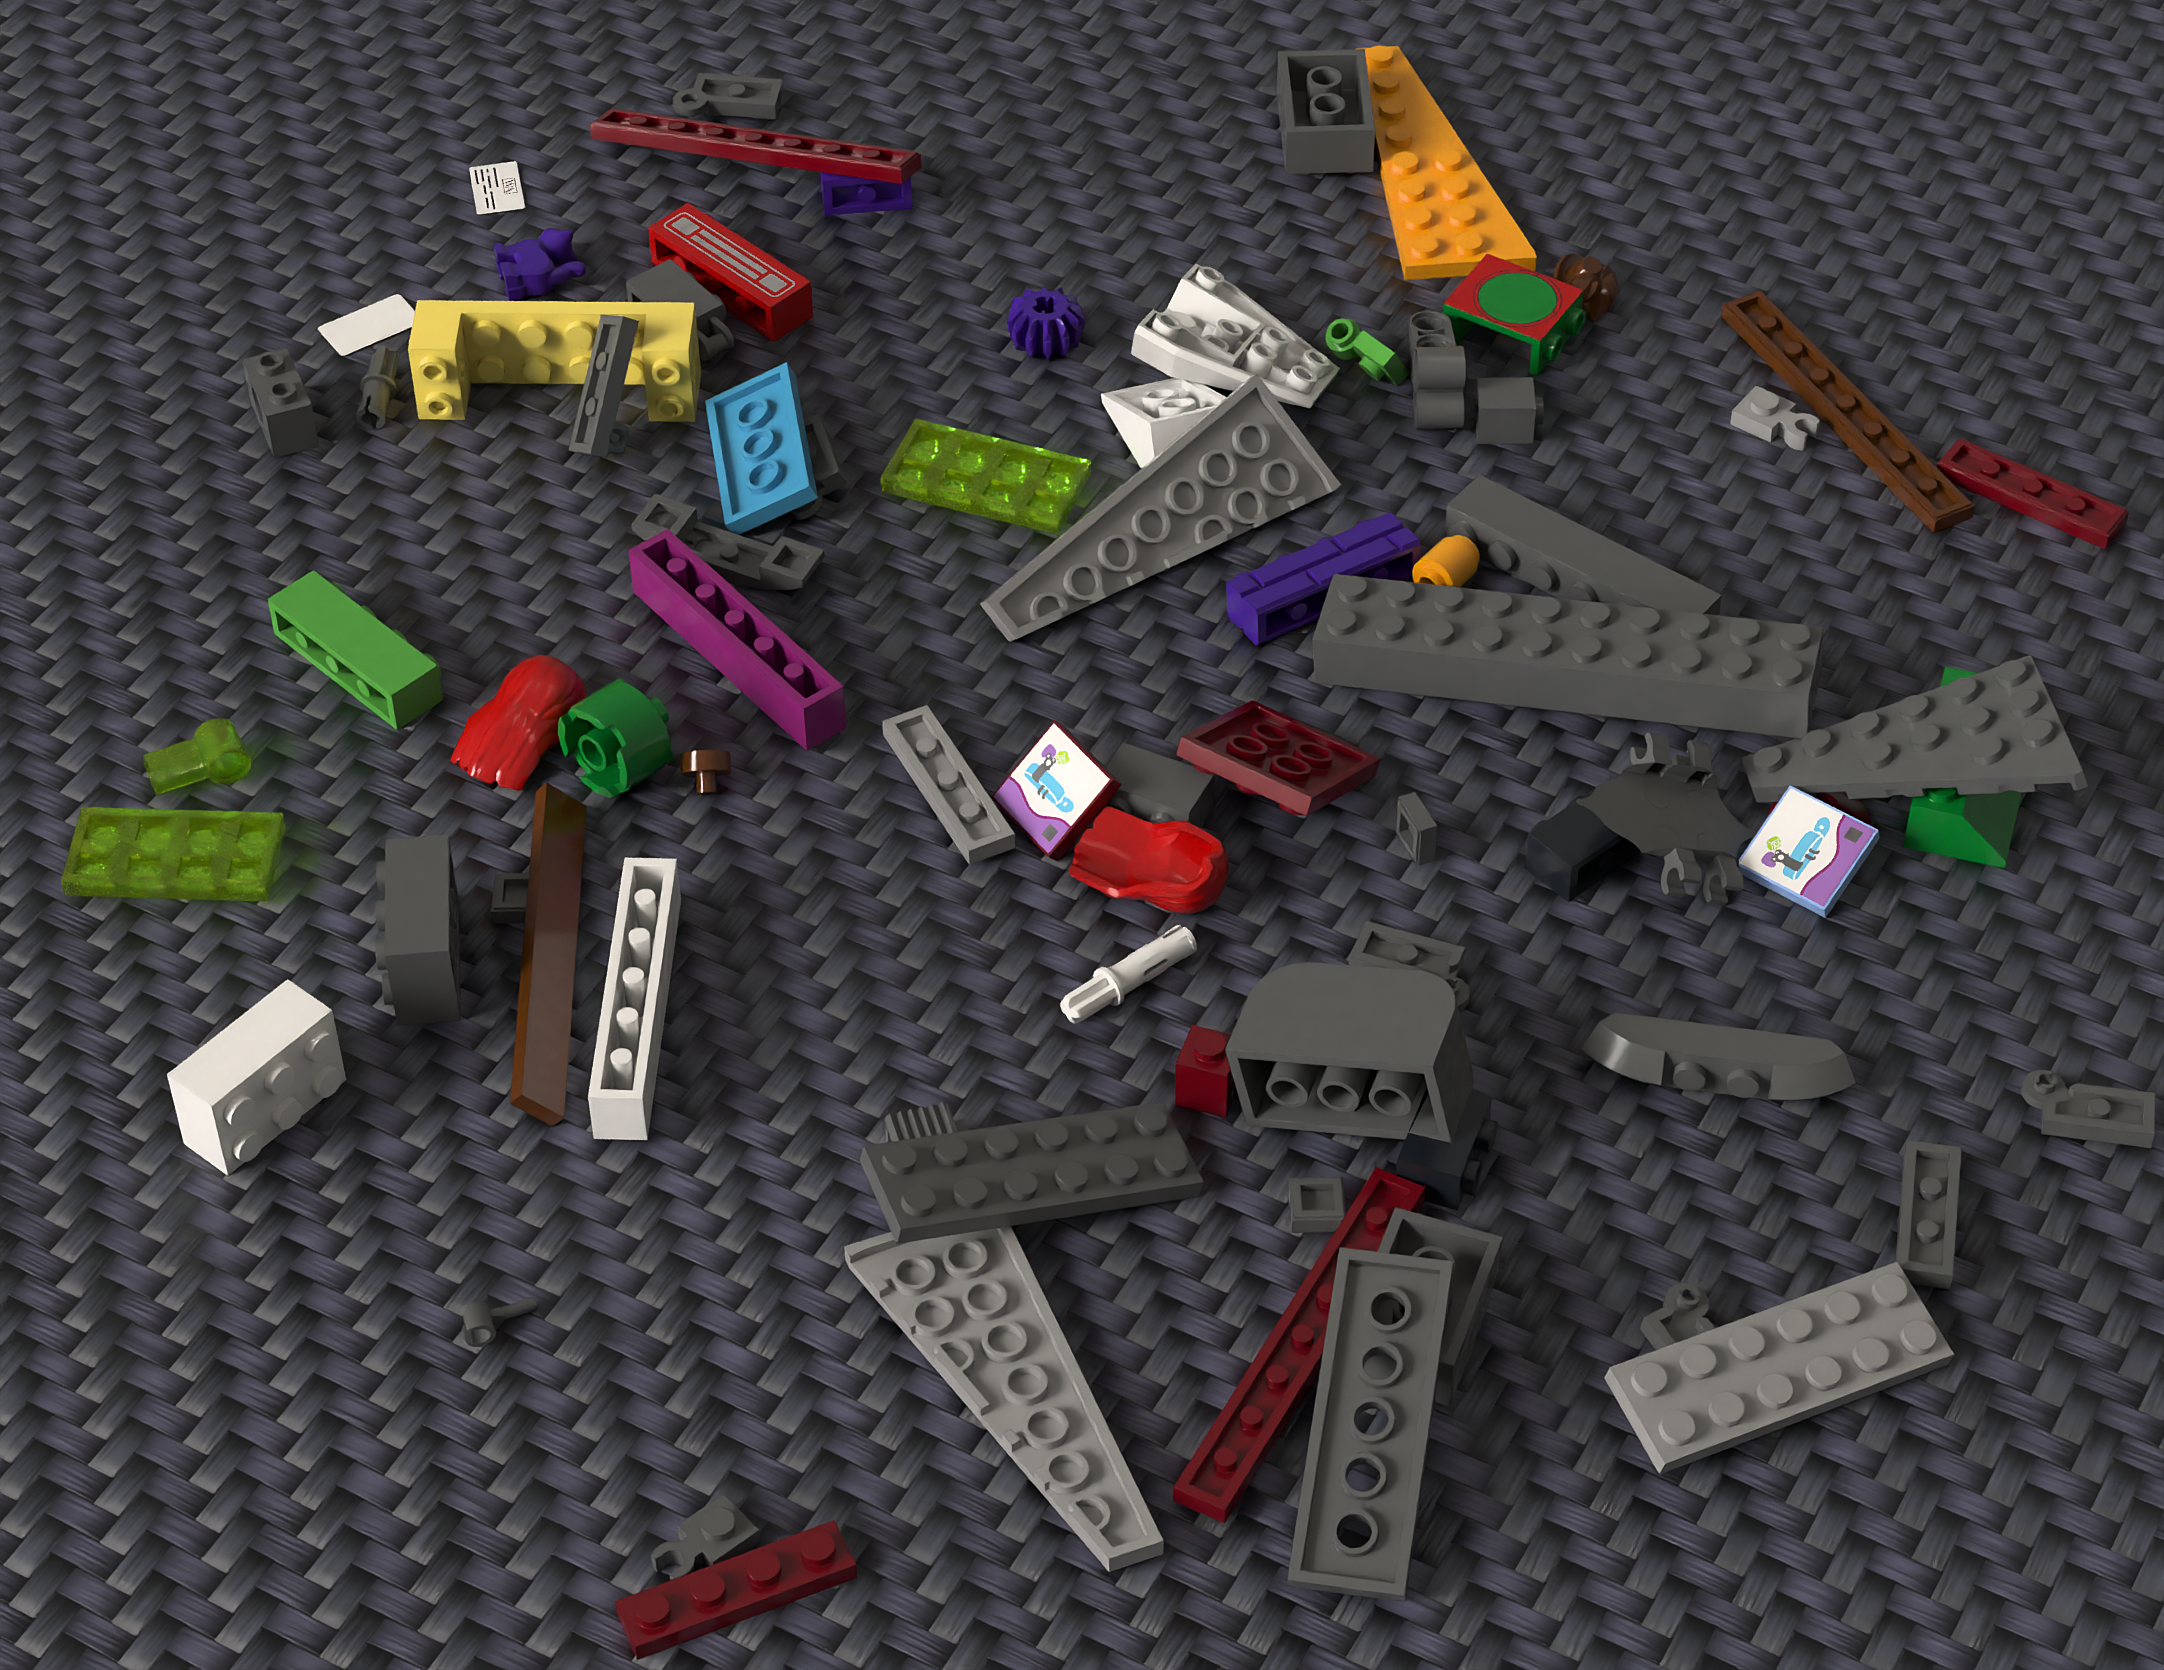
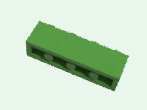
[268,570,443,730]

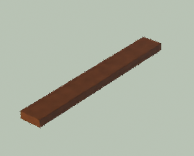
[1721,290,1975,533]
[510,783,587,1126]

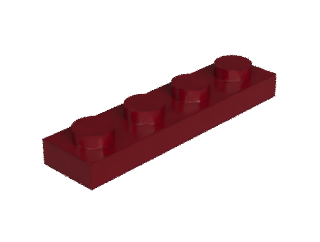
[615,1520,857,1660]

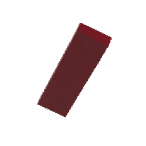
[1937,438,2129,549]

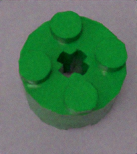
[558,678,673,798]

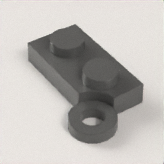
[673,73,784,119]

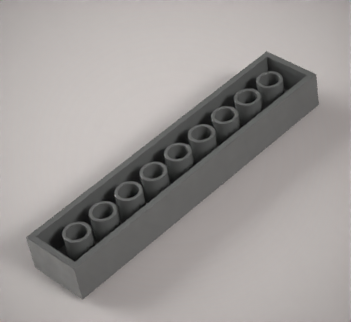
[1312,574,1823,739]

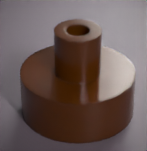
[680,750,731,795]

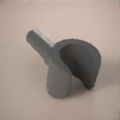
[462,1297,537,1347]

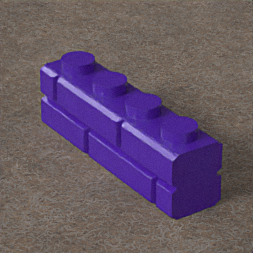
[1226,512,1421,646]

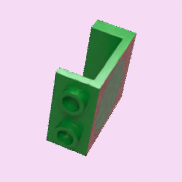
[1443,253,1586,376]

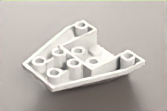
[1131,264,1340,408]

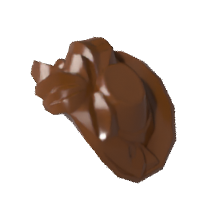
[1553,253,1619,323]

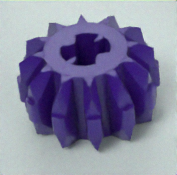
[1007,285,1085,360]

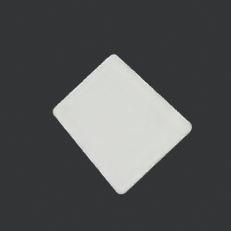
[318,294,415,356]

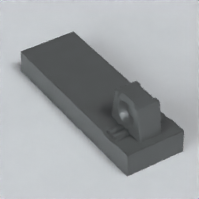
[568,314,639,458]

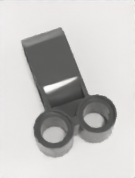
[1408,311,1466,430]

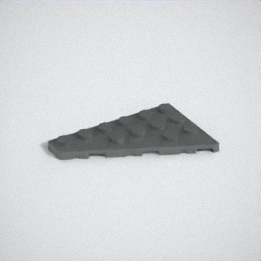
[1741,655,2088,802]

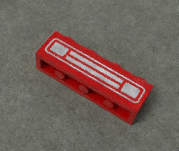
[648,203,813,342]

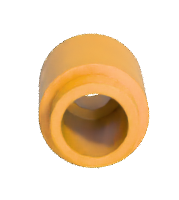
[1412,535,1480,588]

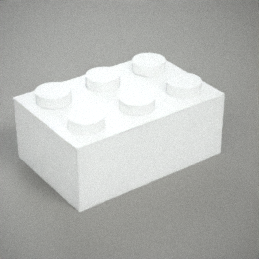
[167,979,346,1176]

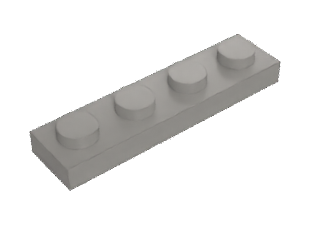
[882,705,1015,865]

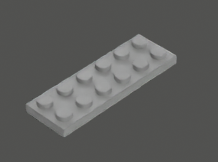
[1604,1262,1954,1475]

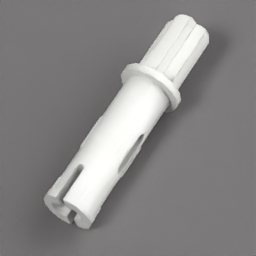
[1060,925,1197,1023]

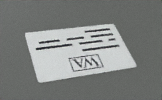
[469,161,525,215]

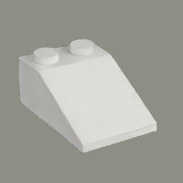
[1101,378,1226,468]

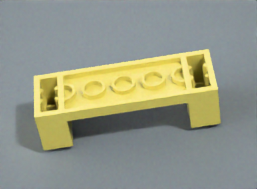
[408,300,701,422]

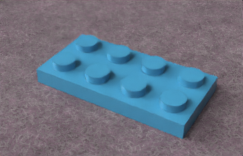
[705,362,818,535]

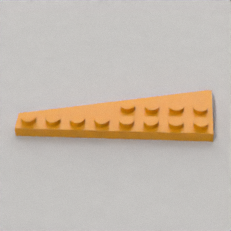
[1358,45,1537,280]

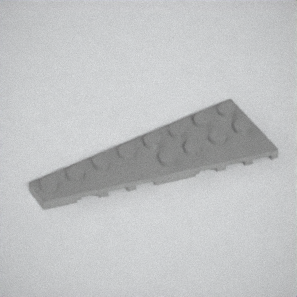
[844,1226,1164,1572]

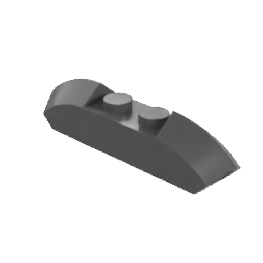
[1581,1012,1856,1101]

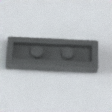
[1895,1140,1962,1289]

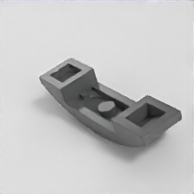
[632,494,825,590]

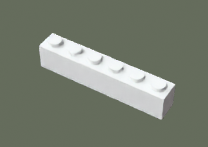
[588,857,681,1140]

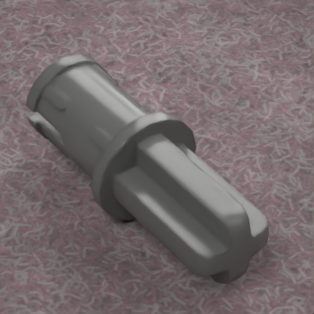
[356,346,399,429]

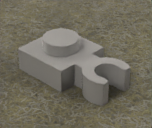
[1730,386,1820,451]

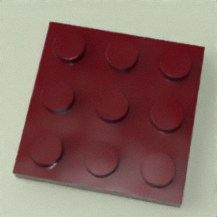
[1176,700,1381,816]

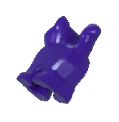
[493,228,586,301]

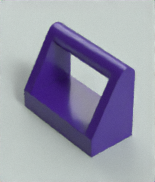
[820,172,913,216]

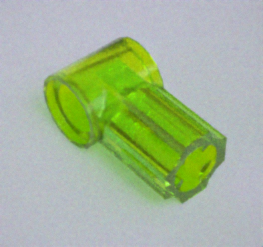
[142,718,251,795]

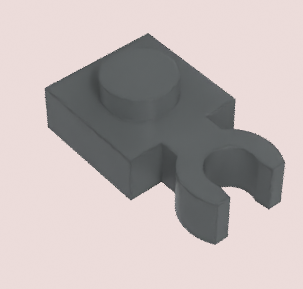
[651,1494,761,1581]

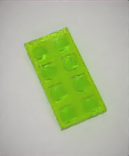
[880,418,1091,535]
[61,807,286,902]

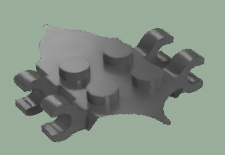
[1576,732,1758,905]

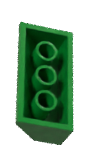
[1903,666,2022,869]

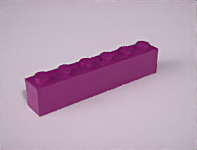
[628,529,847,751]

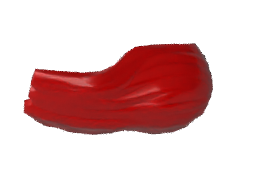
[450,655,587,791]
[1069,806,1229,914]

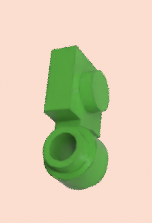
[1325,319,1409,387]

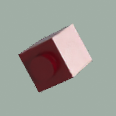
[1175,1024,1237,1118]

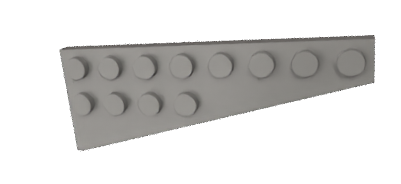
[980,374,1341,642]

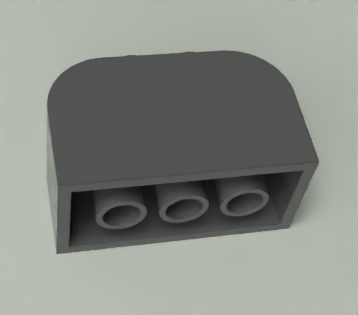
[1225,962,1474,1143]

